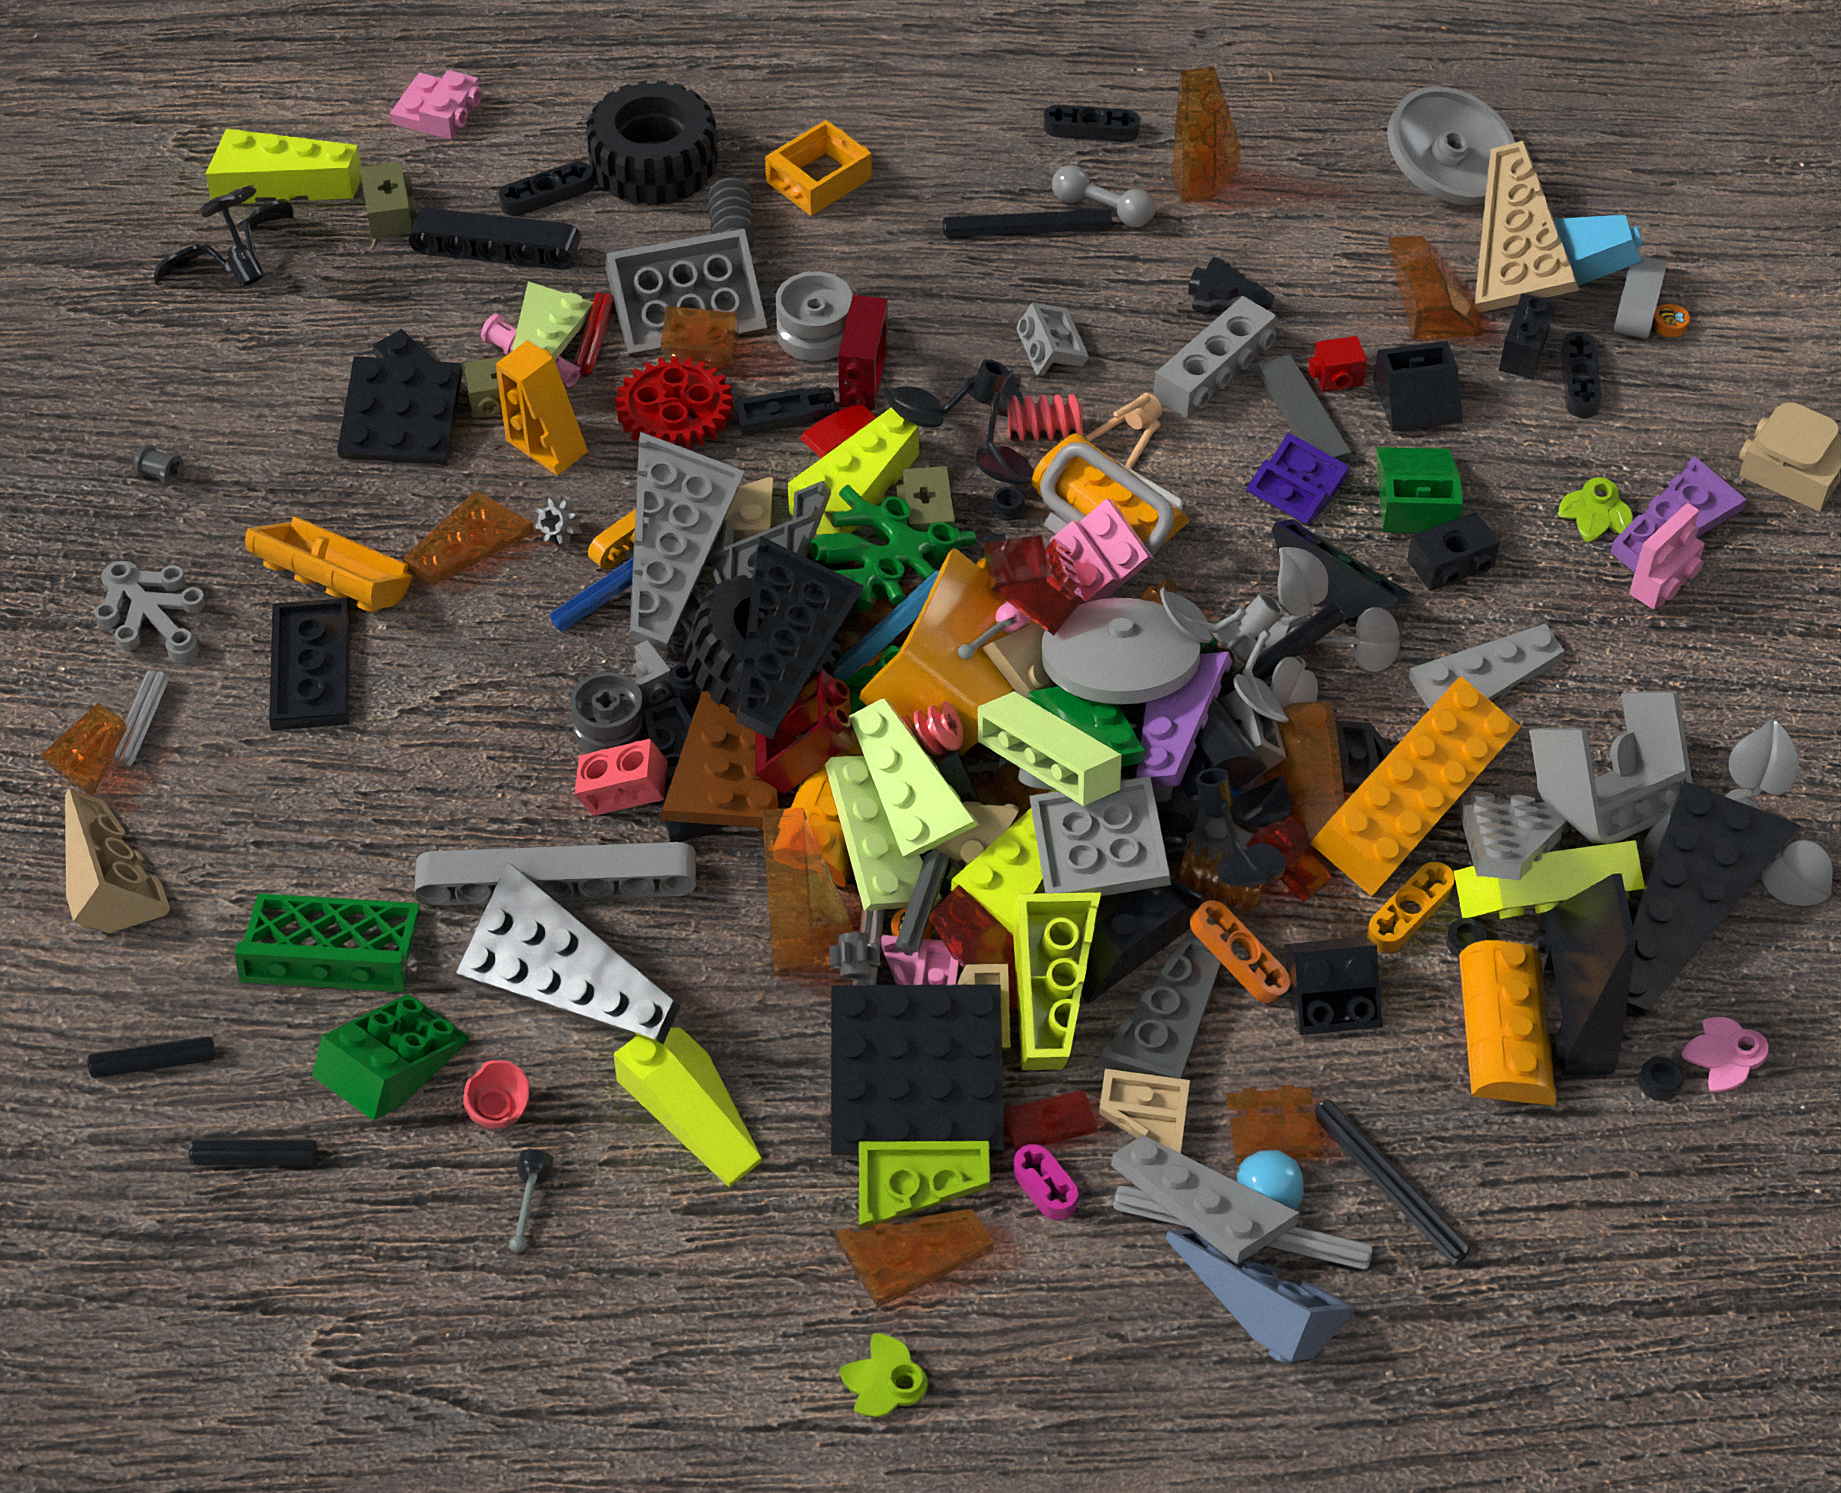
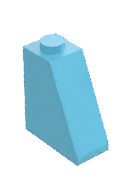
[1554,215,1644,286]

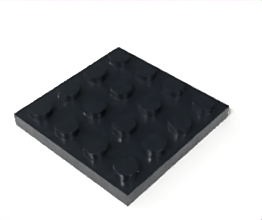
[831,984,1004,1156]

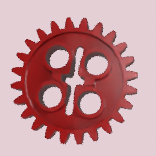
[615,356,733,451]

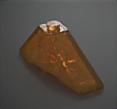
[1171,66,1241,203]
[1388,236,1483,340]
[1263,701,1345,858]
[762,808,853,974]

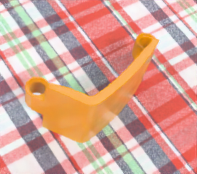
[859,548,1041,756]

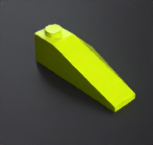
[613,1027,762,1188]

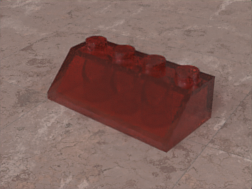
[983,535,1083,636]

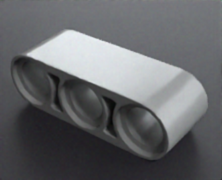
[1613,256,1668,339]

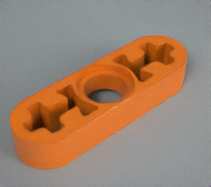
[1190,900,1290,1003]

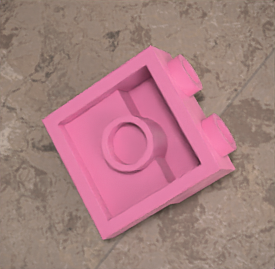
[390,70,482,140]
[1045,499,1154,603]
[1629,503,1705,610]

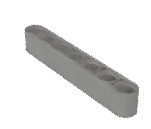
[414,842,696,906]

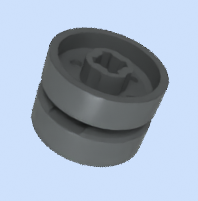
[570,672,645,753]

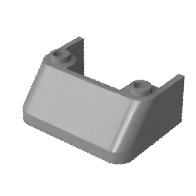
[1529,691,1693,844]

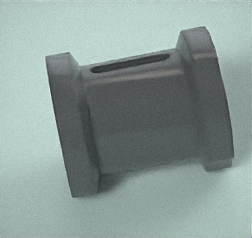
[133,444,183,486]

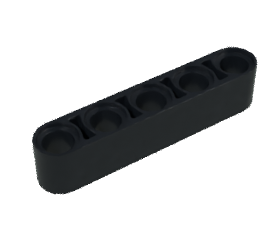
[408,208,582,270]

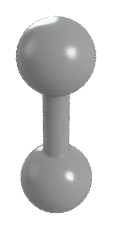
[1052,165,1156,228]

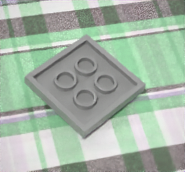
[1029,776,1171,896]

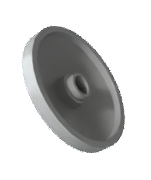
[1387,86,1515,205]
[1042,598,1200,704]

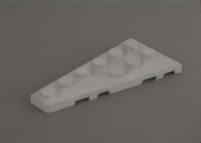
[630,432,745,652]
[1459,791,1571,880]

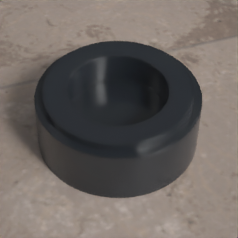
[1446,918,1489,958]
[1639,1057,1684,1101]

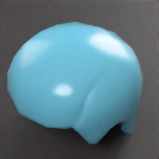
[1237,1150,1303,1210]

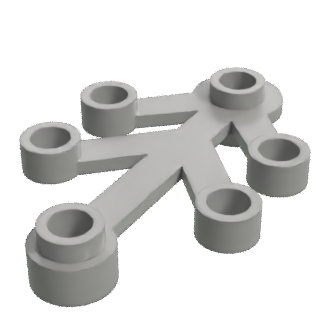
[94,561,206,664]

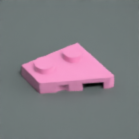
[881,935,961,985]

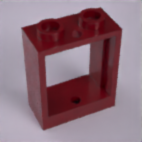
[838,295,888,411]
[755,669,851,794]

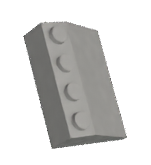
[606,228,767,355]

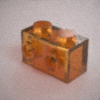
[661,306,740,368]

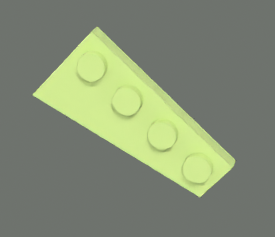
[512,281,593,360]
[849,698,980,860]
[825,756,942,911]

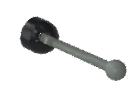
[509,1149,554,1253]

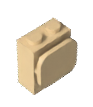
[1738,403,1841,512]

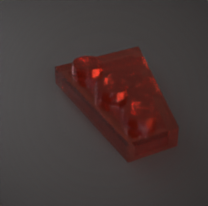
[929,885,1017,1013]

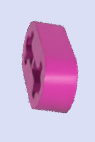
[1014,1144,1078,1220]

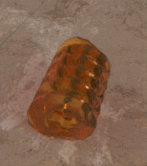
[1179,841,1265,913]

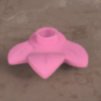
[1682,1017,1769,1092]

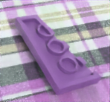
[1610,456,1747,573]
[1136,651,1232,788]

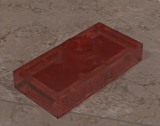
[1003,1089,1097,1153]

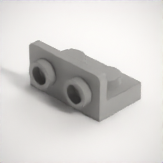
[1017,302,1089,376]

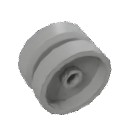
[776,271,853,362]

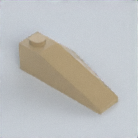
[65,788,170,933]

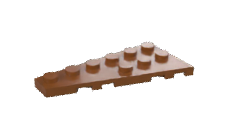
[659,691,780,829]

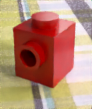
[1309,336,1367,392]

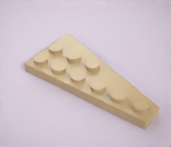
[1475,141,1580,313]

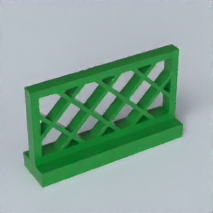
[234,893,421,992]

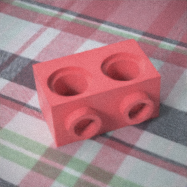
[575,739,668,816]

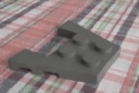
[707,480,831,584]

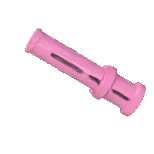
[481,313,581,387]

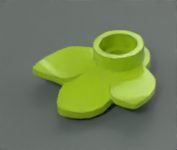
[1558,477,1633,543]
[839,1333,928,1418]

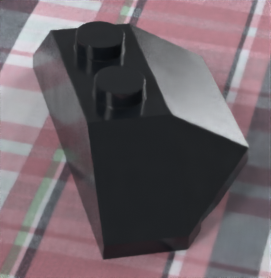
[1272,519,1414,619]
[1081,885,1202,1003]

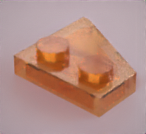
[40,703,127,796]

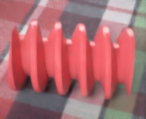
[1008,394,1083,442]
[901,701,963,759]

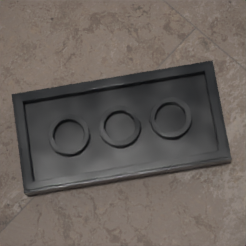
[269,598,351,731]

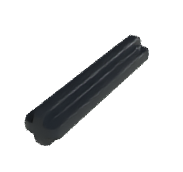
[87,1036,216,1078]
[188,1139,319,1165]

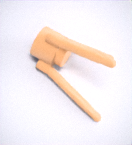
[1085,393,1163,469]

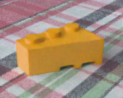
[495,340,588,476]

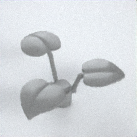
[1265,547,1400,726]
[1160,587,1289,723]
[1642,719,1833,906]

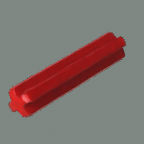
[573,292,614,376]

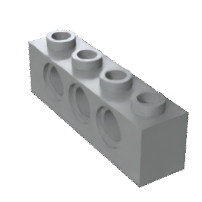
[1153,296,1277,418]

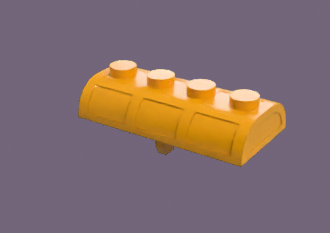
[1032,433,1189,546]
[245,516,413,612]
[769,731,864,888]
[1459,940,1557,1106]

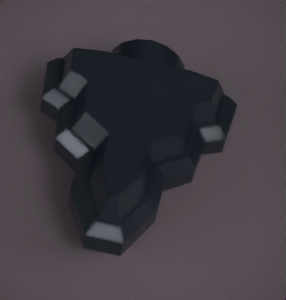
[1188,257,1275,313]

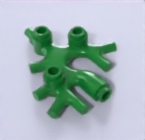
[810,485,976,611]

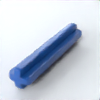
[549,558,633,632]

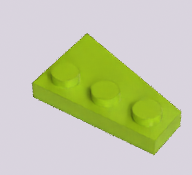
[859,1141,990,1230]

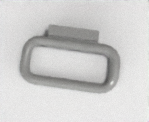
[1041,442,1174,556]

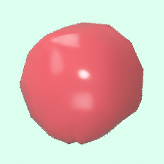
[463,1060,530,1130]

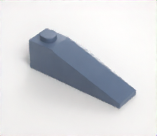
[1165,1229,1354,1364]

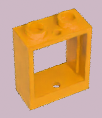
[765,120,872,216]

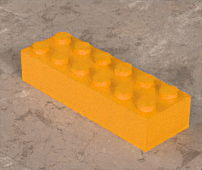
[1310,675,1521,897]

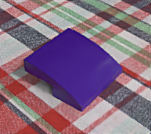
[1246,432,1352,526]

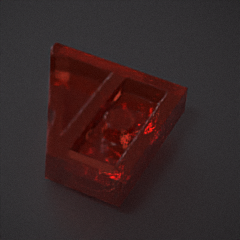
[1246,810,1331,902]

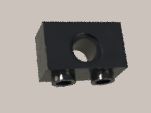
[1499,293,1556,379]
[1407,512,1500,591]

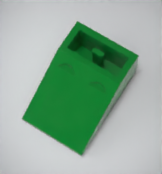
[1376,447,1463,533]
[312,994,469,1121]

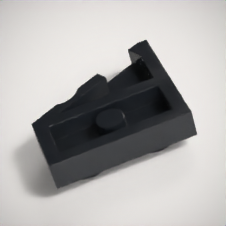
[1329,720,1392,793]

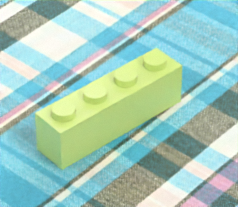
[978,691,1121,806]

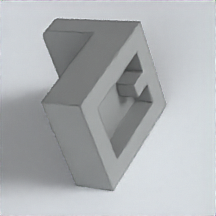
[633,640,674,709]

